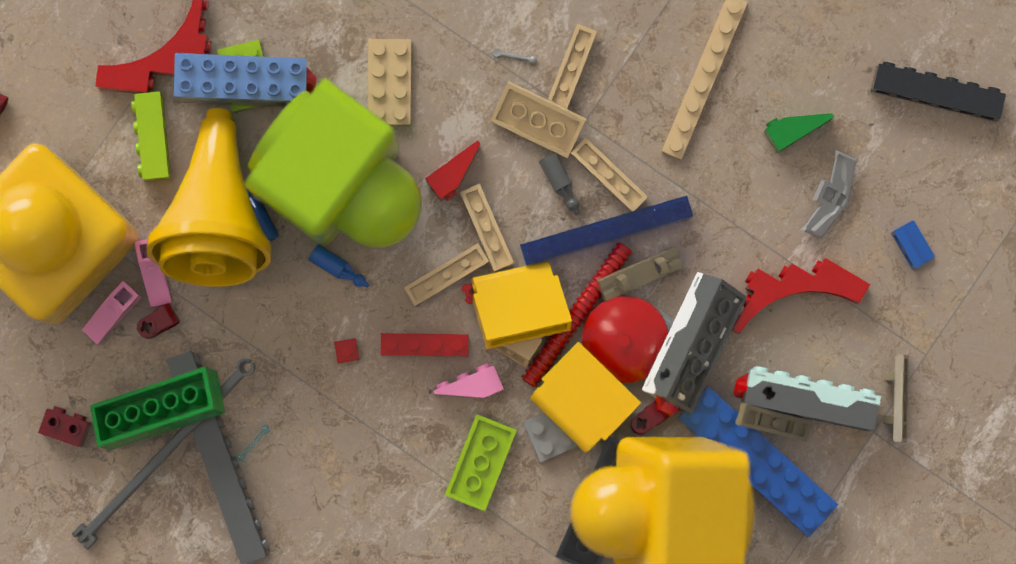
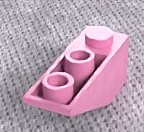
[134,239,172,307]
[82,281,143,345]
[434,363,504,398]

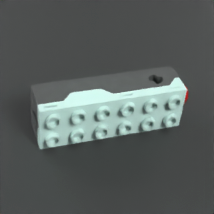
[733,366,881,432]

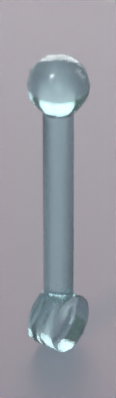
[237,425,270,461]

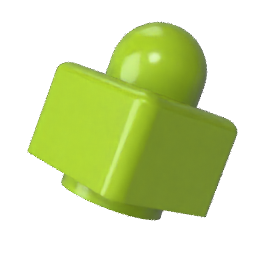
[244,78,422,248]

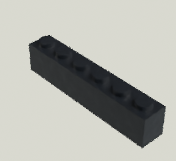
[870,62,1006,122]

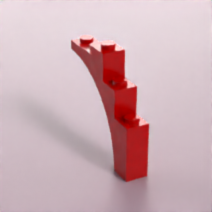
[95,0,212,94]
[731,258,870,334]

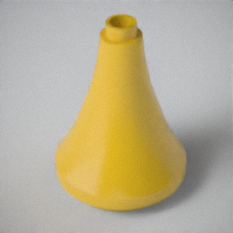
[146,108,272,287]

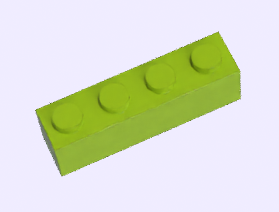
[131,91,171,182]

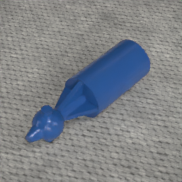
[247,189,279,242]
[308,244,369,288]

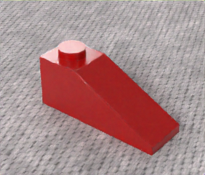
[425,140,481,201]

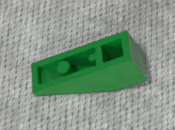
[764,113,834,153]

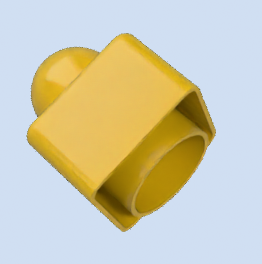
[0,144,138,325]
[571,437,754,564]

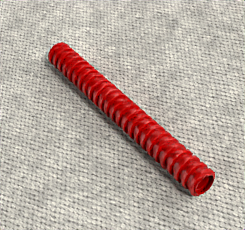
[521,242,632,388]

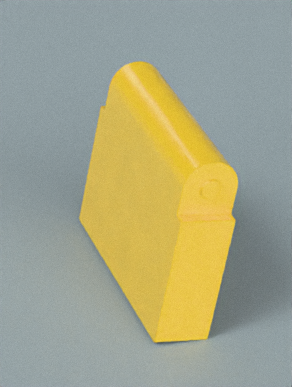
[472,261,572,349]
[529,342,641,453]

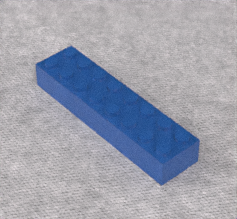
[677,386,839,537]

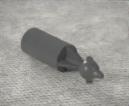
[539,153,579,215]

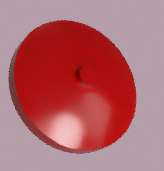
[582,296,669,383]

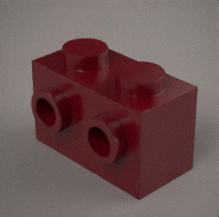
[38,406,91,448]

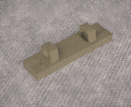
[596,247,683,301]
[883,354,909,443]
[735,403,812,442]

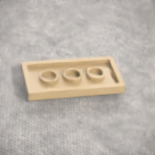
[368,39,412,126]
[490,81,586,158]

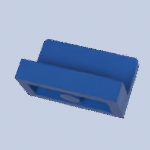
[891,220,935,270]

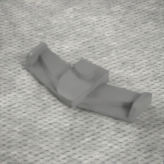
[801,150,856,239]

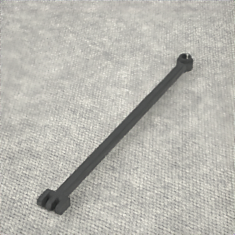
[72,359,256,549]

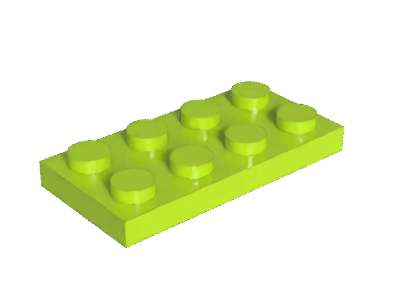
[444,414,517,511]

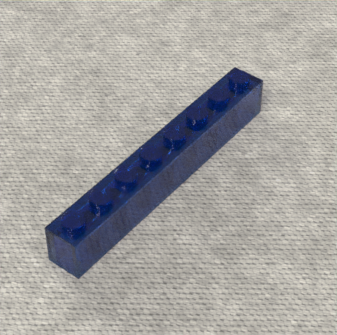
[520,196,693,266]

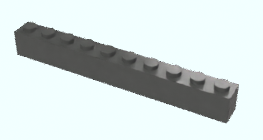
[166,351,270,564]

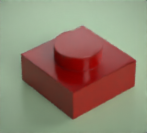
[334,338,359,364]

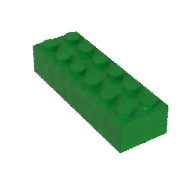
[90,367,226,450]

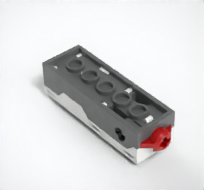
[642,272,747,416]

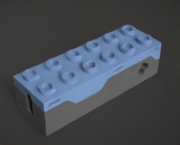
[173,53,316,107]

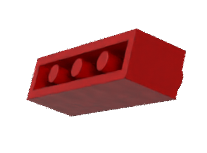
[381,333,469,357]

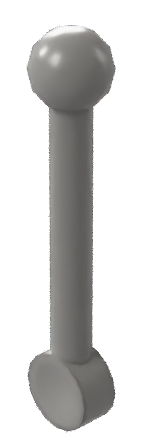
[493,49,537,64]

